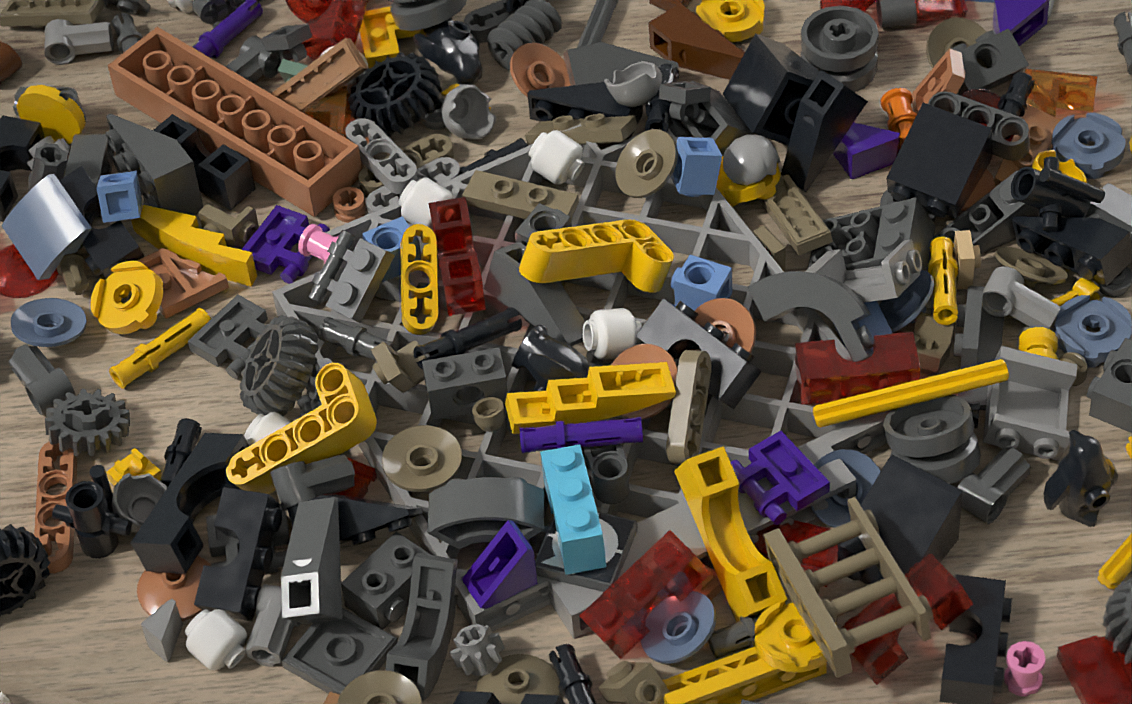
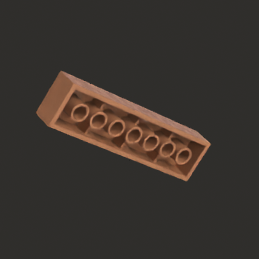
[107,27,362,217]

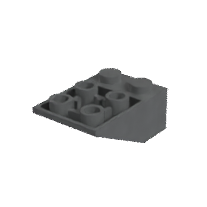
[105,114,204,216]
[808,197,936,272]

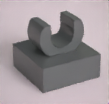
[262,24,313,62]
[659,81,711,120]

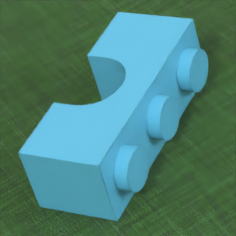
[540,444,606,575]

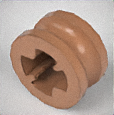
[332,187,366,223]

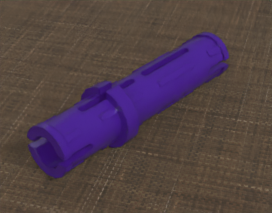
[193,0,263,58]
[520,417,643,454]

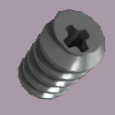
[487,0,562,70]

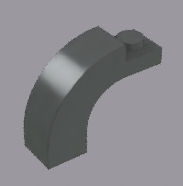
[748,271,875,364]
[386,553,458,701]

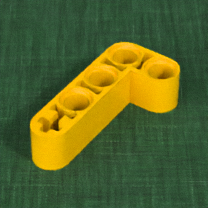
[519,219,674,293]
[226,363,377,494]

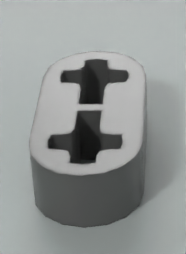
[464,0,518,43]

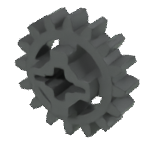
[45,389,130,456]

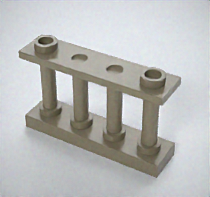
[764,497,933,678]

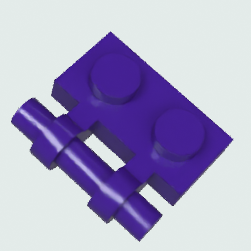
[242,205,330,284]
[731,430,830,525]

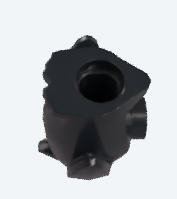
[414,18,482,85]
[511,324,591,391]
[1043,430,1118,527]

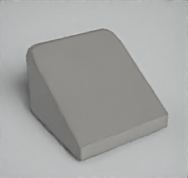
[141,598,183,662]

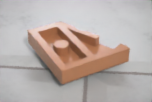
[912,48,966,114]
[137,248,229,319]

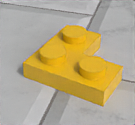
[356,6,420,68]

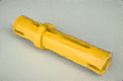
[928,237,958,325]
[109,308,211,389]

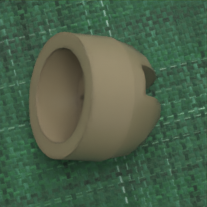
[1059,352,1088,386]
[472,397,506,432]

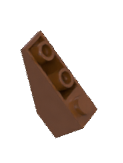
[649,3,745,80]

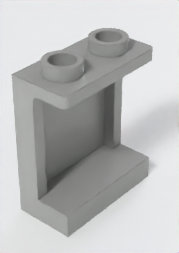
[805,239,922,310]
[983,346,1077,461]

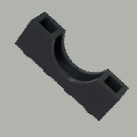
[130,433,249,574]

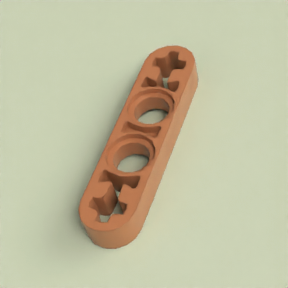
[34,442,78,573]

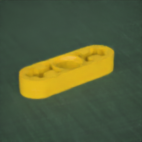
[400,224,438,335]

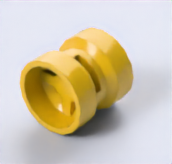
[1019,327,1058,360]

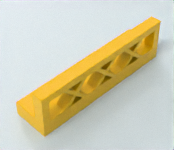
[662,646,827,704]

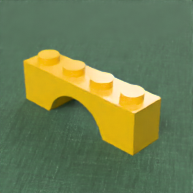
[674,446,788,622]

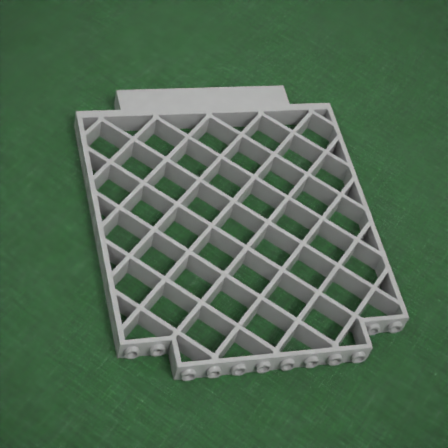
[272,124,891,639]

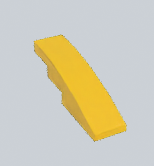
[131,205,257,287]
[505,362,676,434]

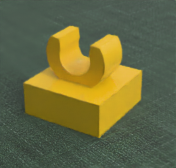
[106,448,162,486]

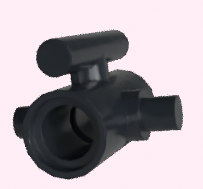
[1011,157,1105,232]
[52,465,132,559]

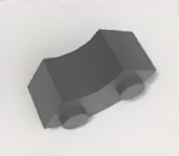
[427,477,544,549]

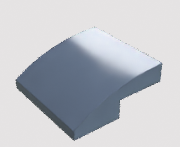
[1,174,92,280]

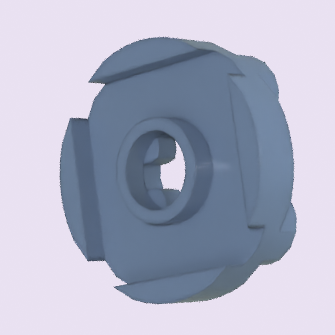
[1052,113,1126,179]
[1054,295,1132,368]

